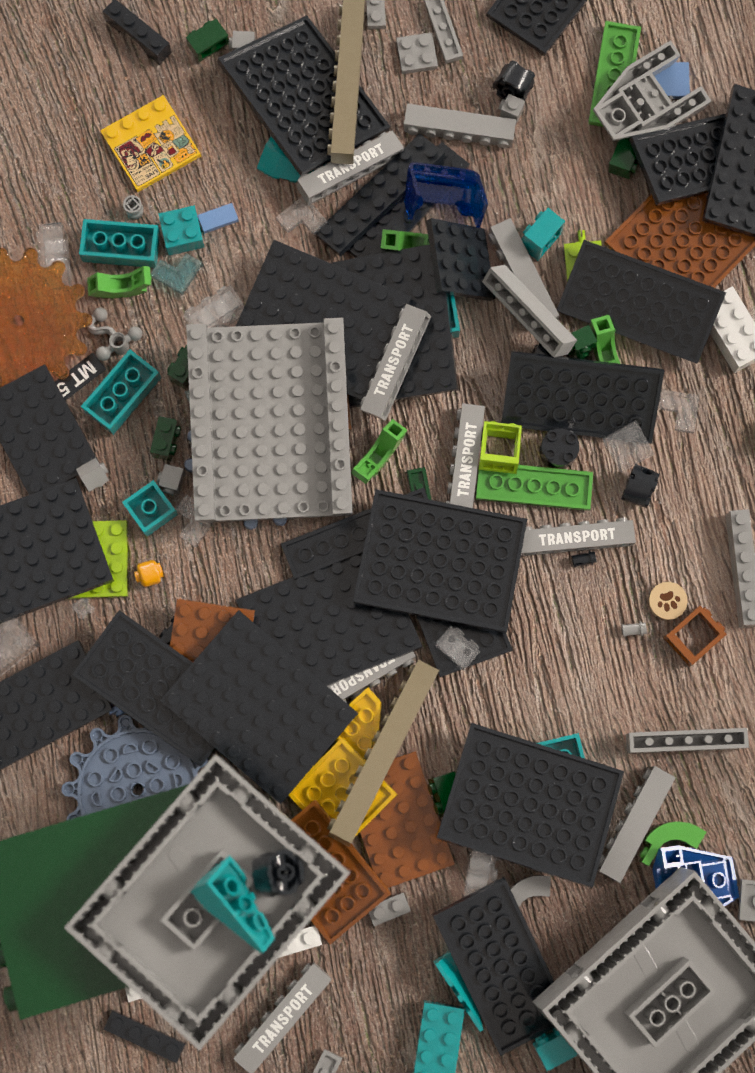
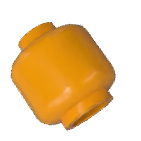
[134,560,164,587]

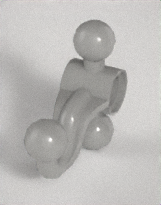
[87,307,143,361]

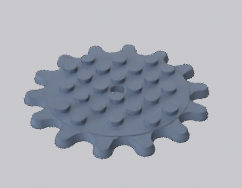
[61,715,208,820]

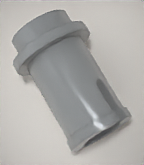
[622,621,647,637]

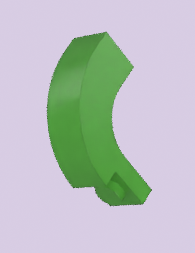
[381,229,429,250]
[87,266,151,298]
[590,315,621,364]
[351,419,407,484]
[639,822,706,866]

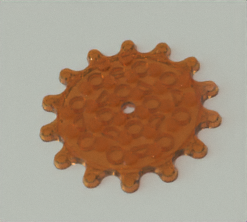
[0,247,93,388]

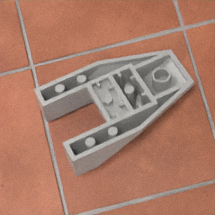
[593,40,711,141]

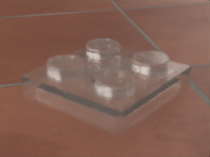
[602,420,654,472]

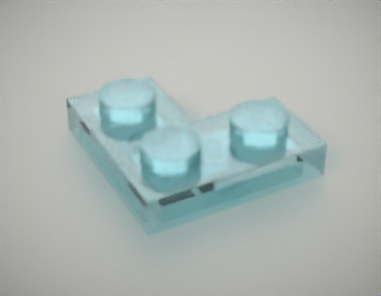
[151,253,203,295]

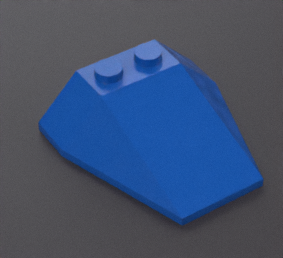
[652,846,739,906]

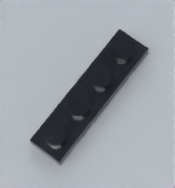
[104,1010,186,1063]

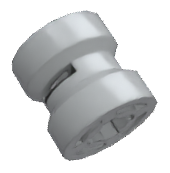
[123,195,144,220]

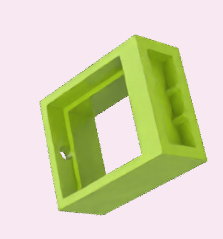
[478,421,522,474]

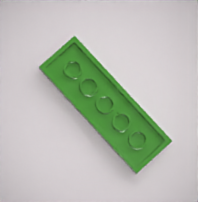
[588,21,641,127]
[476,465,593,511]

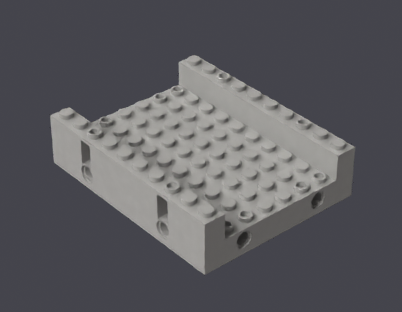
[186,318,353,523]
[64,755,350,1051]
[532,867,755,1073]

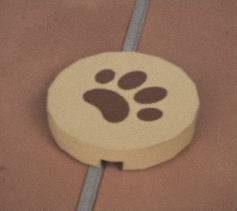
[648,582,688,620]

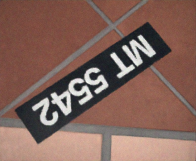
[55,353,106,401]

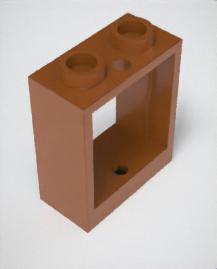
[663,605,727,667]

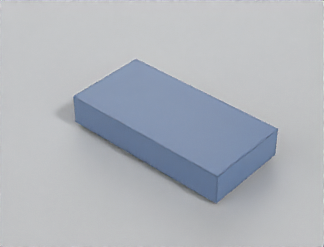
[198,203,239,234]

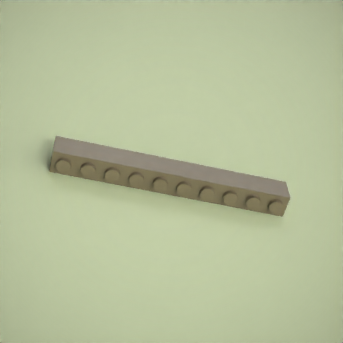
[327,0,365,164]
[327,660,439,847]

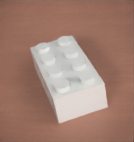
[710,286,755,373]

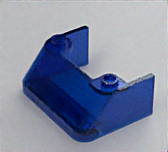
[404,162,488,228]

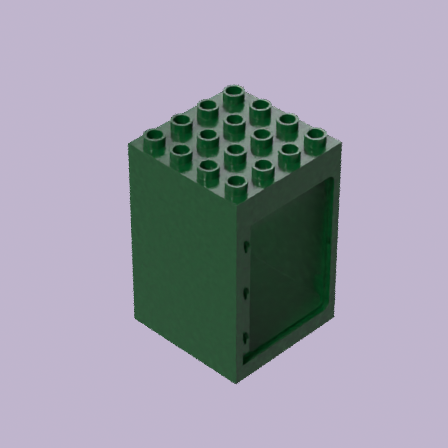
[0,784,189,1020]

